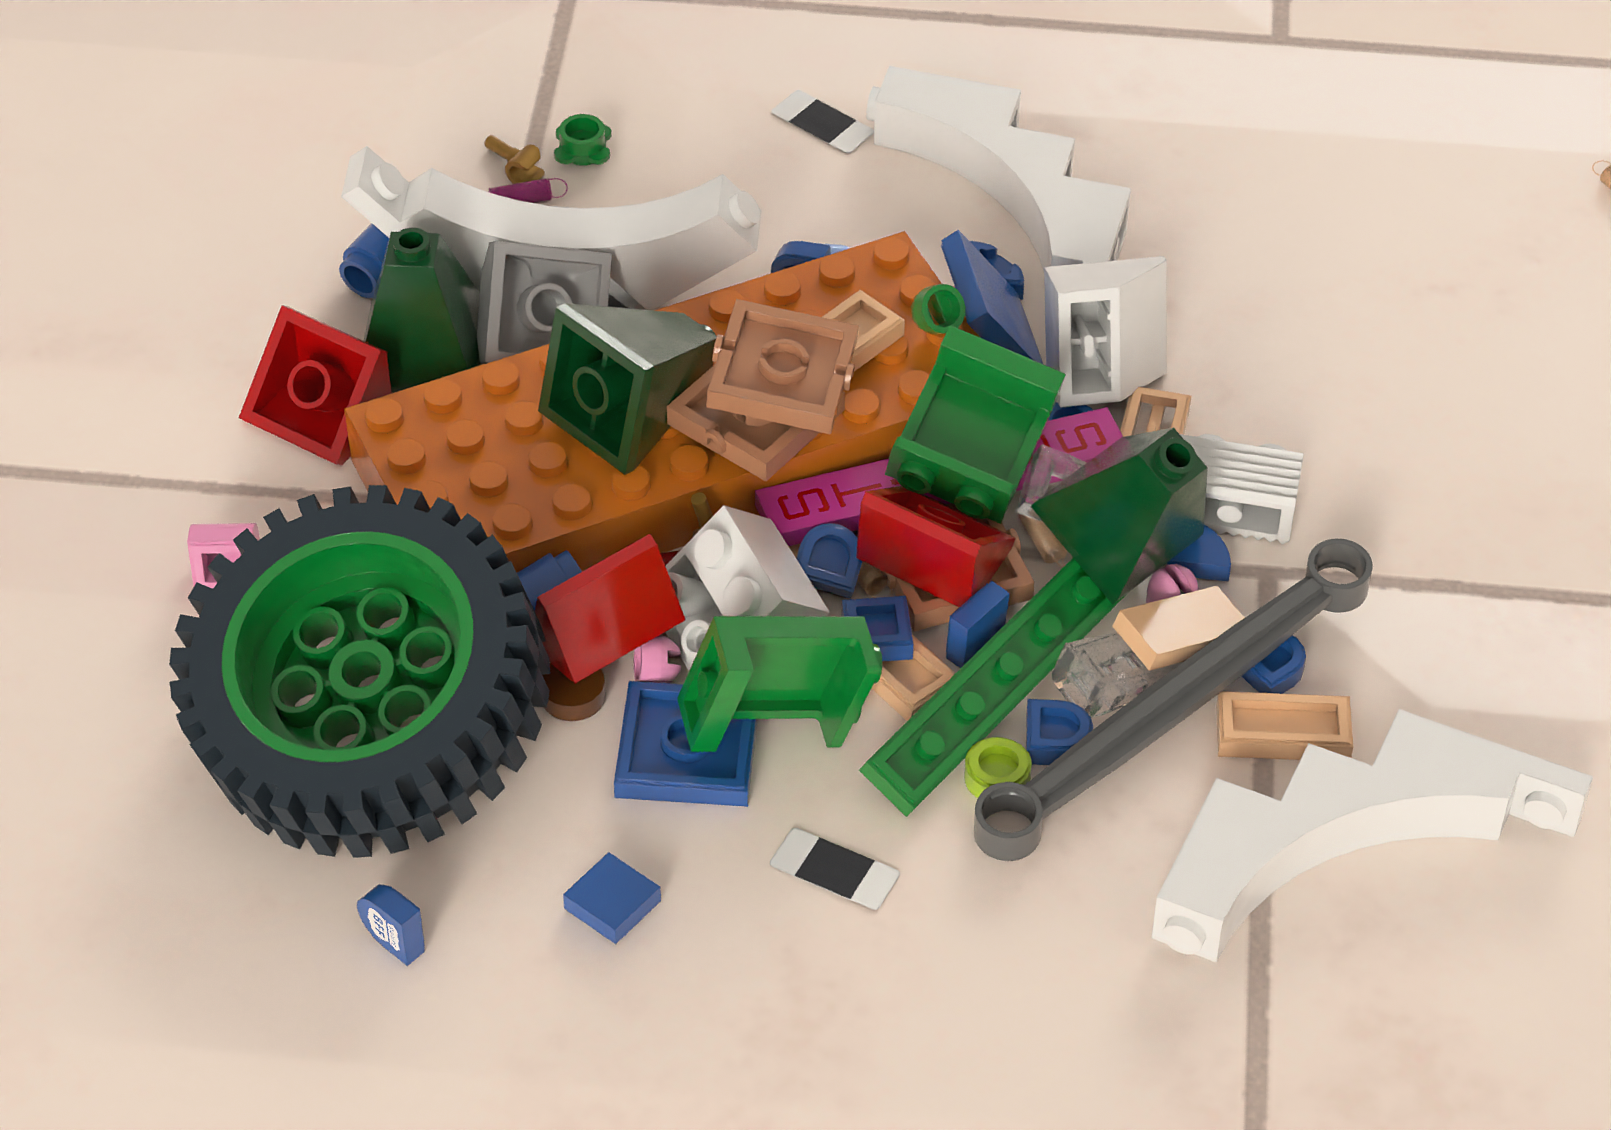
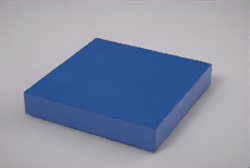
[941,229,1043,364]
[614,681,758,807]

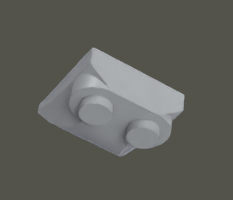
[477,241,612,364]

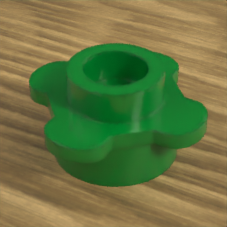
[554,114,612,166]

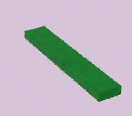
[859,558,1128,817]

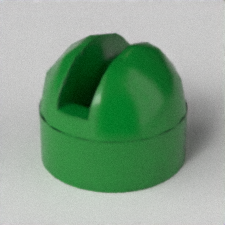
[911,284,966,335]

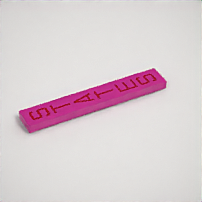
[755,407,1123,546]

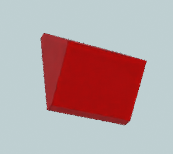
[238,305,392,465]
[856,486,1016,608]
[535,534,686,683]

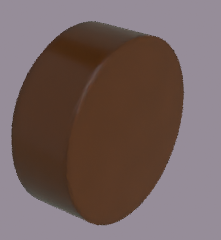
[542,663,606,721]

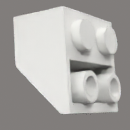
[1044,256,1167,407]
[666,505,830,671]

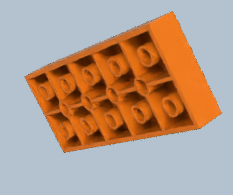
[345,231,980,572]

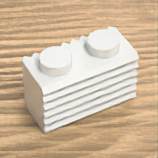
[1180,434,1304,544]

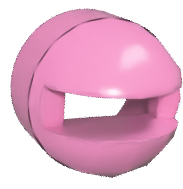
[1146,564,1199,603]
[633,636,681,683]

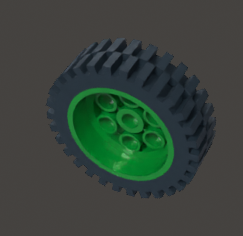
[169,485,550,858]

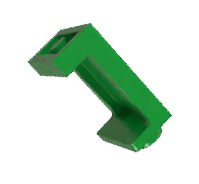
[885,325,1066,524]
[677,616,882,752]

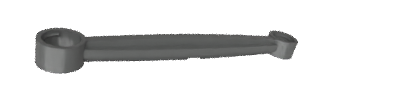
[974,539,1373,861]

